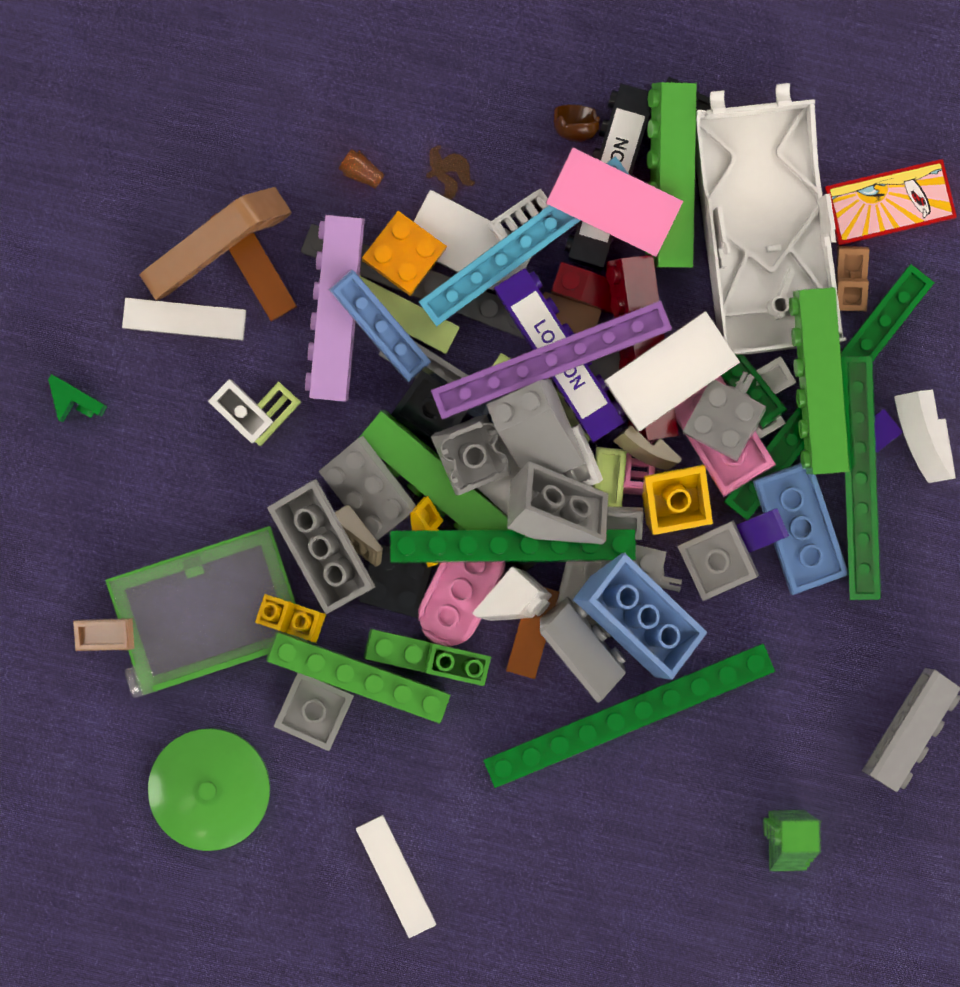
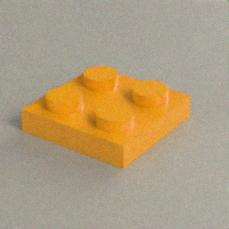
[362,211,447,296]

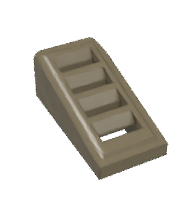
[335,505,383,567]

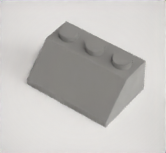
[540,597,626,703]

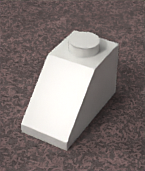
[208,379,273,444]

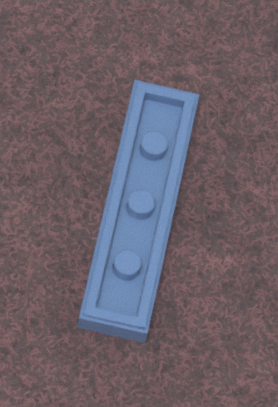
[329,270,431,382]

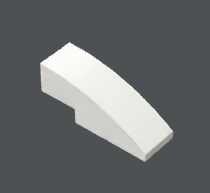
[894,390,956,483]

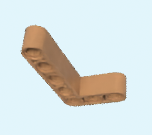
[139,187,292,301]

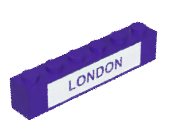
[494,268,625,443]

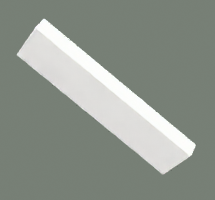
[122,298,246,341]
[356,815,437,938]

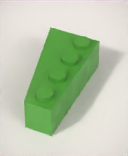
[763,810,820,871]

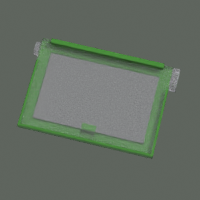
[105,526,308,698]

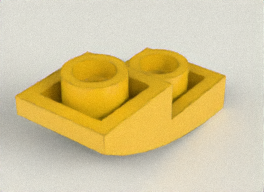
[255,594,326,643]

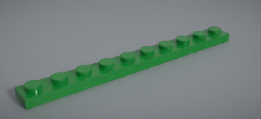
[723,264,935,521]
[483,643,775,788]

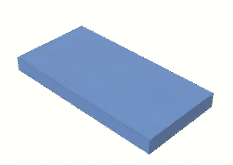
[752,463,849,595]

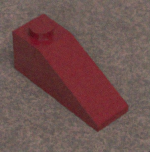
[551,262,614,315]

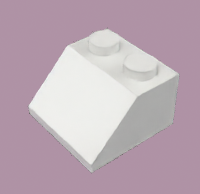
[472,567,552,621]

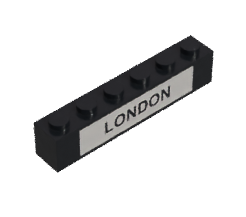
[564,83,651,271]

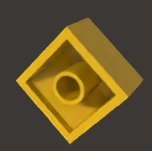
[642,465,713,535]

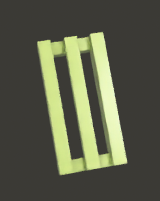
[255,381,301,447]

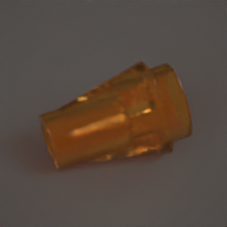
[338,148,385,189]

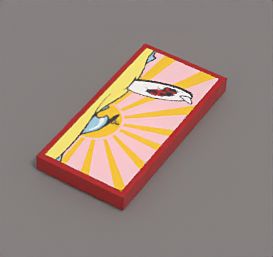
[824,159,957,246]

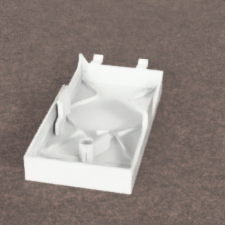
[695,83,846,355]

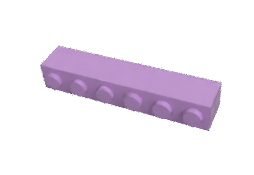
[305,215,365,402]

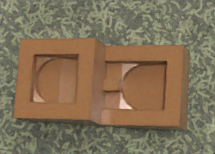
[836,246,870,311]

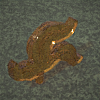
[426,145,475,200]

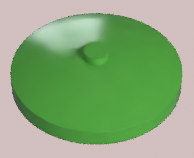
[148,728,270,851]

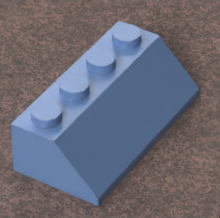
[573,553,707,680]

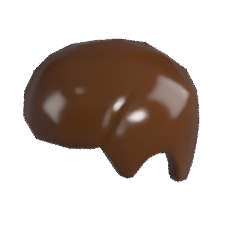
[554,104,600,143]

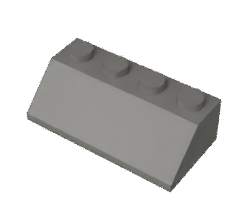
[267,479,375,614]
[862,668,960,792]

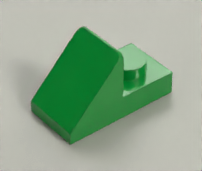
[48,374,108,422]

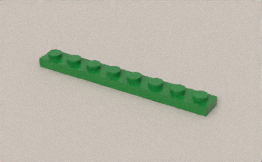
[841,356,881,600]
[390,529,636,563]

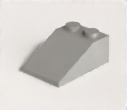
[486,378,586,474]
[507,461,608,544]

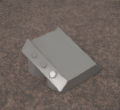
[431,415,511,495]

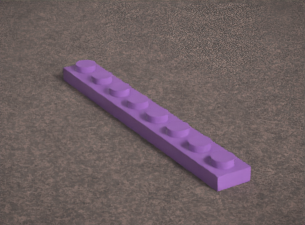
[431,301,672,420]

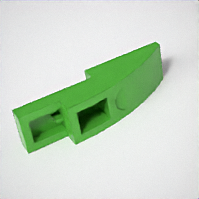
[363,629,491,686]

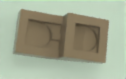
[613,425,682,470]

